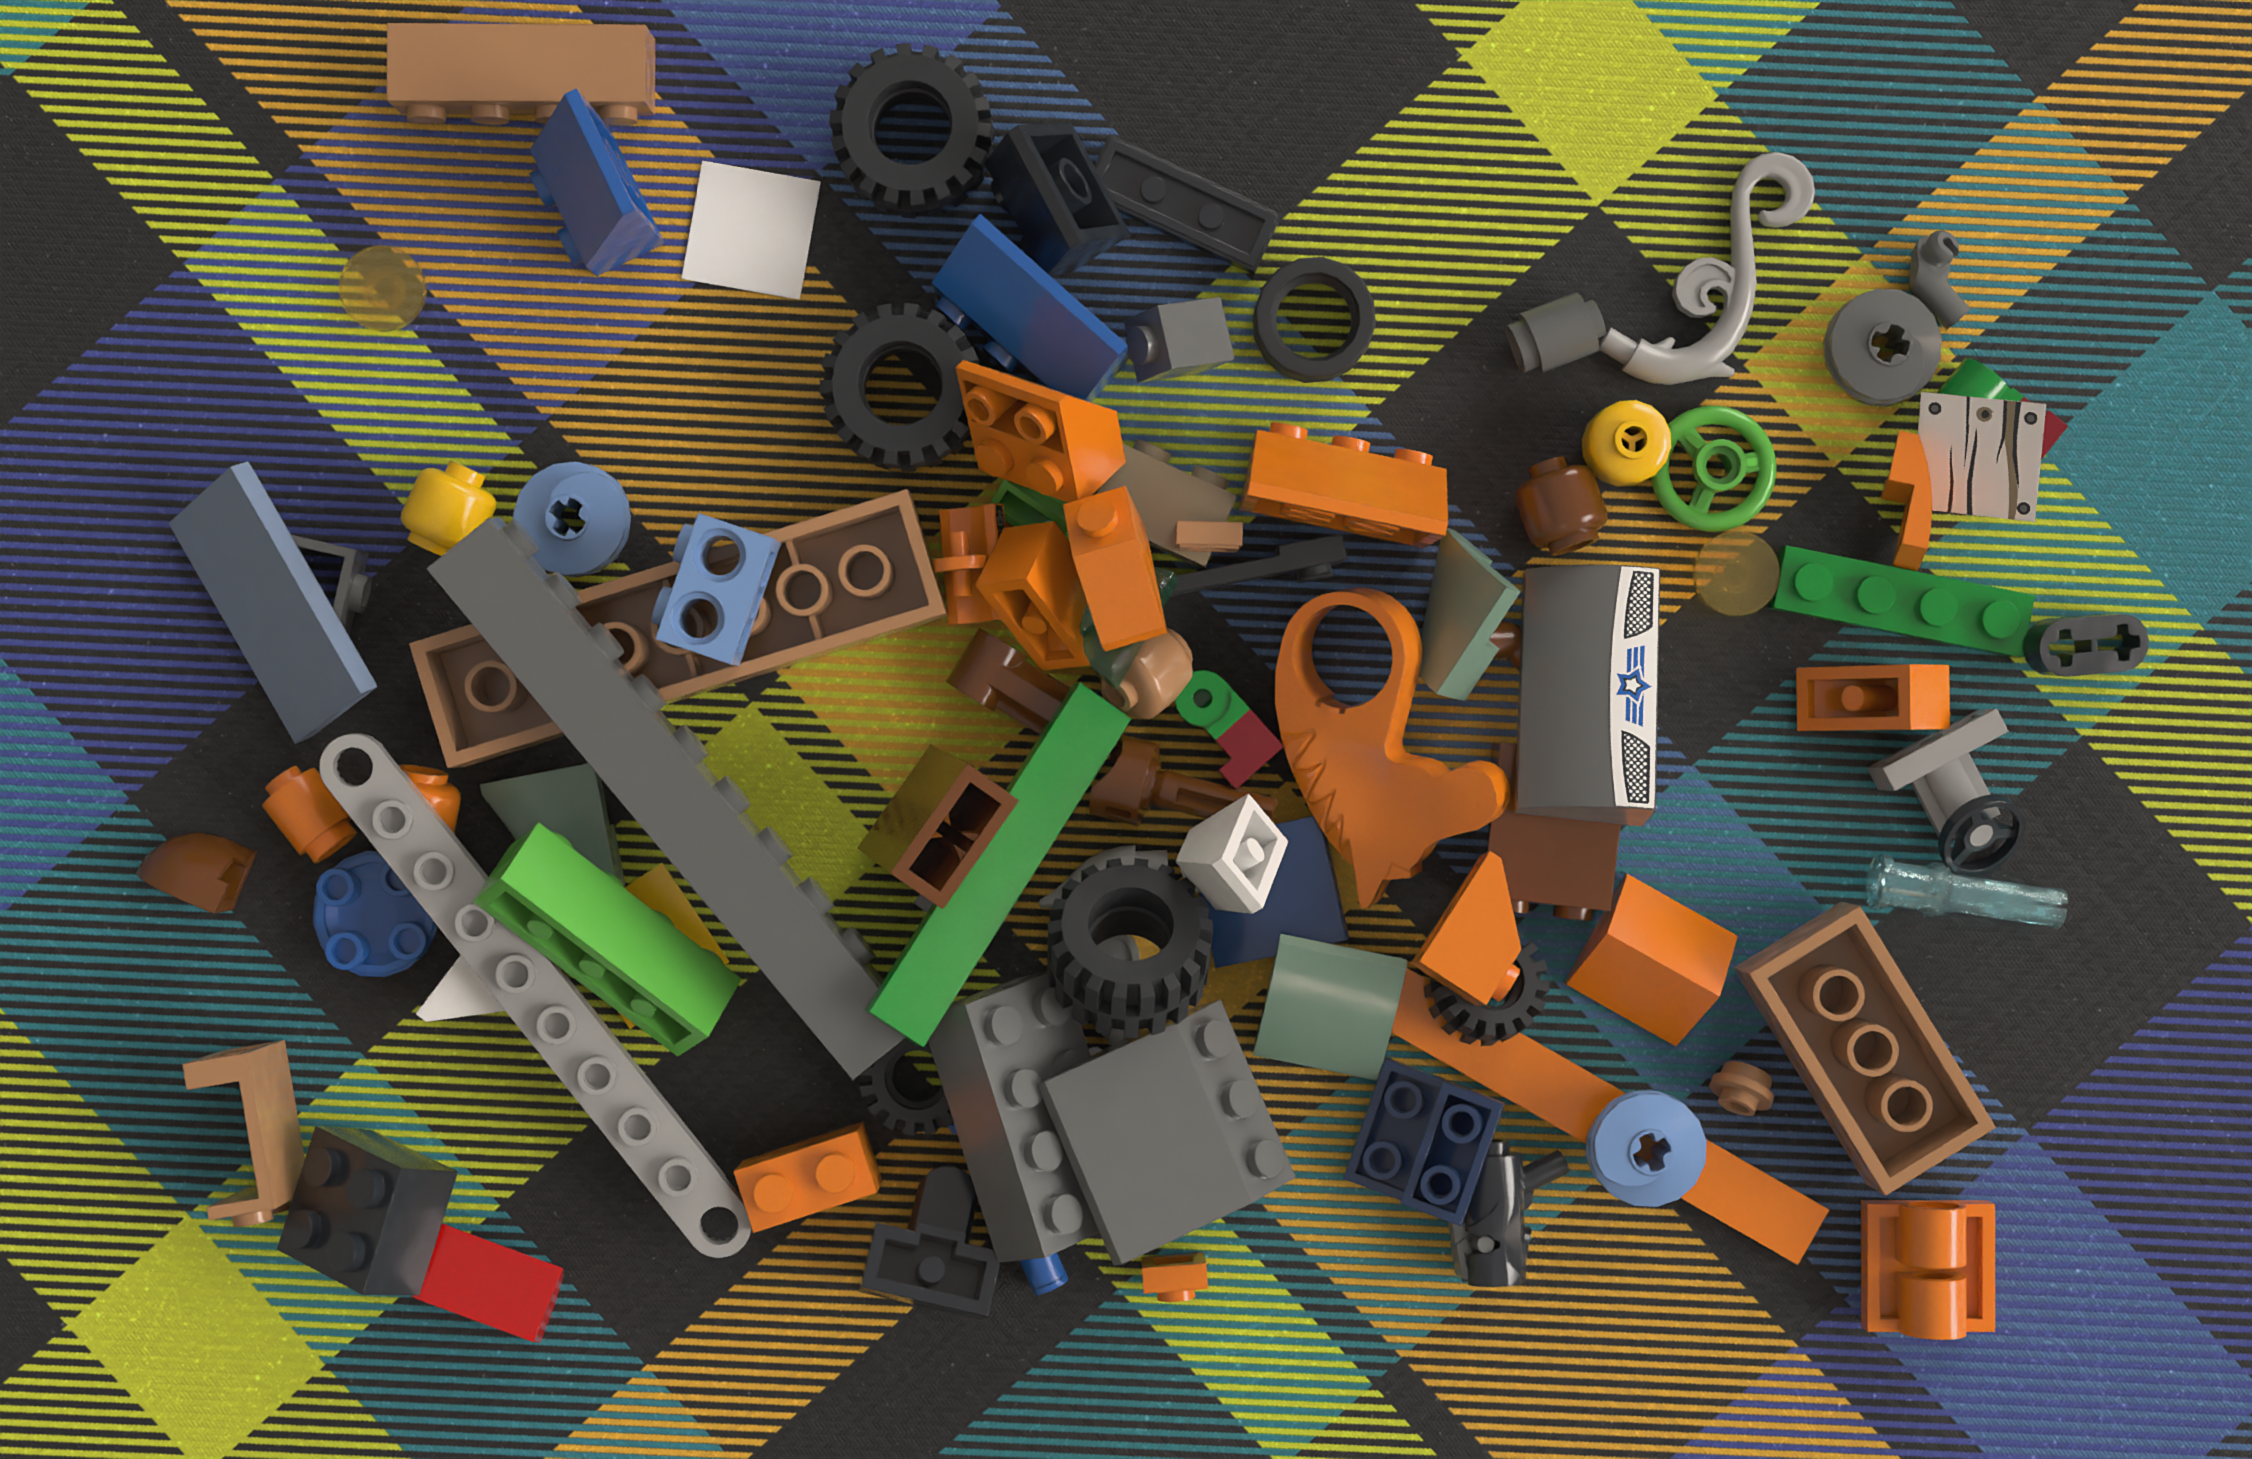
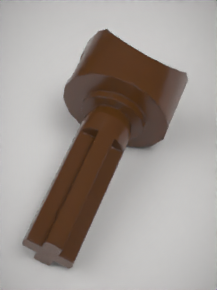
[1089,734,1277,826]

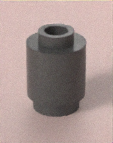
[1505,292,1606,374]

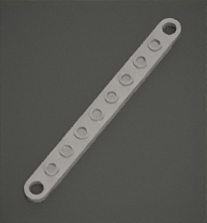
[319,733,752,1258]

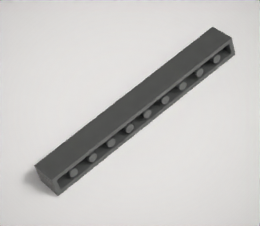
[426,517,905,1080]

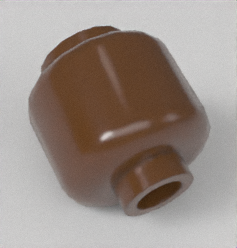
[1515,456,1608,556]

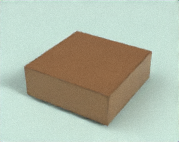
[1175,521,1243,552]

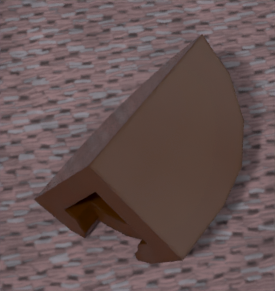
[136,832,257,914]

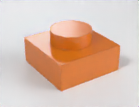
[1141,1252,1208,1302]

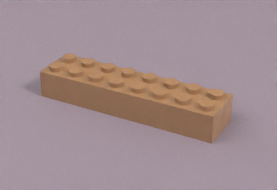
[409,489,948,768]

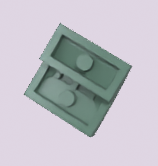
[1253,934,1407,1081]

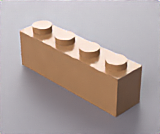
[387,23,655,125]

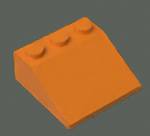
[1239,422,1448,549]

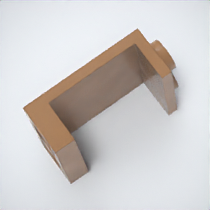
[182,1040,305,1227]

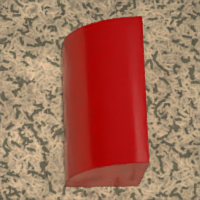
[412,1224,564,1342]

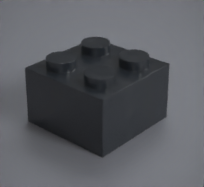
[277,1126,458,1295]

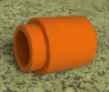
[262,766,357,864]

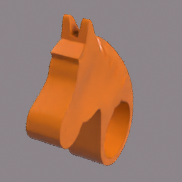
[1275,587,1511,909]

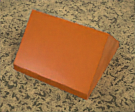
[1564,873,1738,1046]

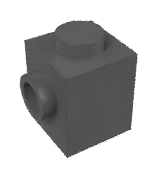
[1124,297,1235,383]

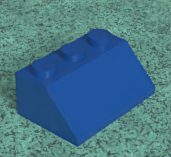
[932,214,1128,402]

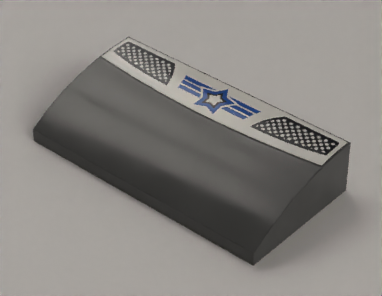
[1514,564,1660,827]

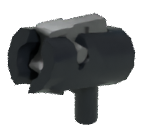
[1448,1139,1570,1287]

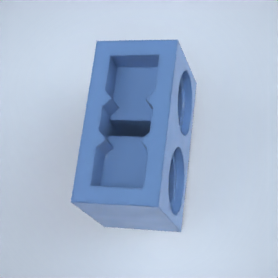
[651,513,781,666]

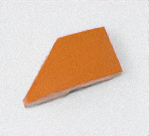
[1881,430,1932,571]

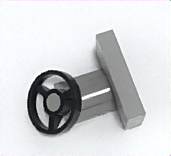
[1867,709,2025,876]

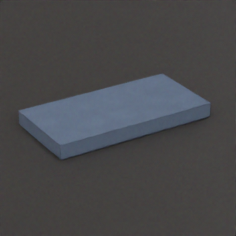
[168,461,377,744]

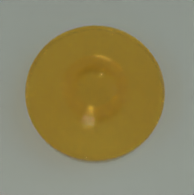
[339,245,427,332]
[1693,531,1780,616]

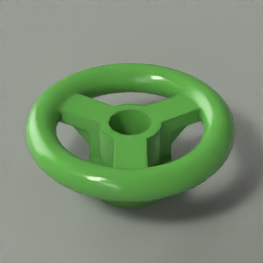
[1651,405,1776,532]

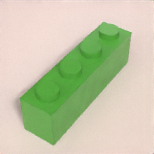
[473,822,742,1056]

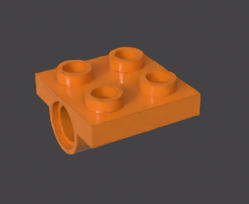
[1861,1200,1995,1340]

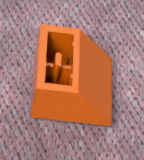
[955,360,1126,503]

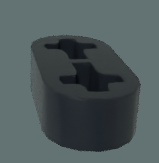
[2023,614,2149,677]

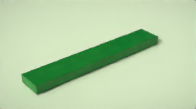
[864,683,1131,1047]

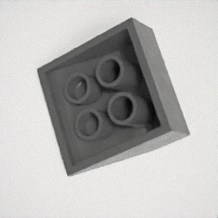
[1037,999,1296,1266]

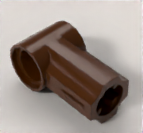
[946,627,1070,735]

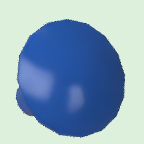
[313,851,438,977]

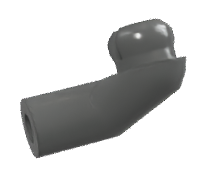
[1909,231,1970,330]

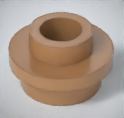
[1709,1061,1774,1116]

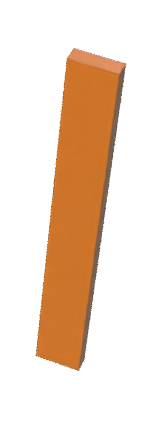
[1391,968,1829,1265]

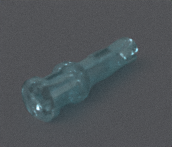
[1866,854,2068,929]

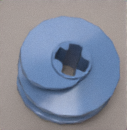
[513,462,631,577]
[1586,1089,1707,1207]

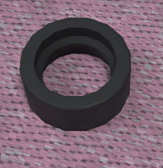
[1253,257,1376,383]

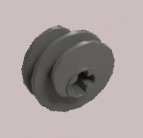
[1823,289,1941,406]

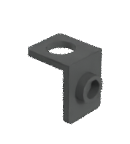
[291,535,372,635]

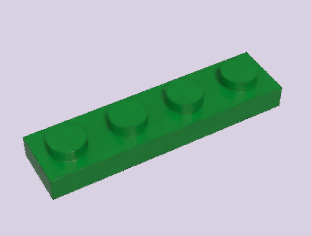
[1768,545,2035,658]

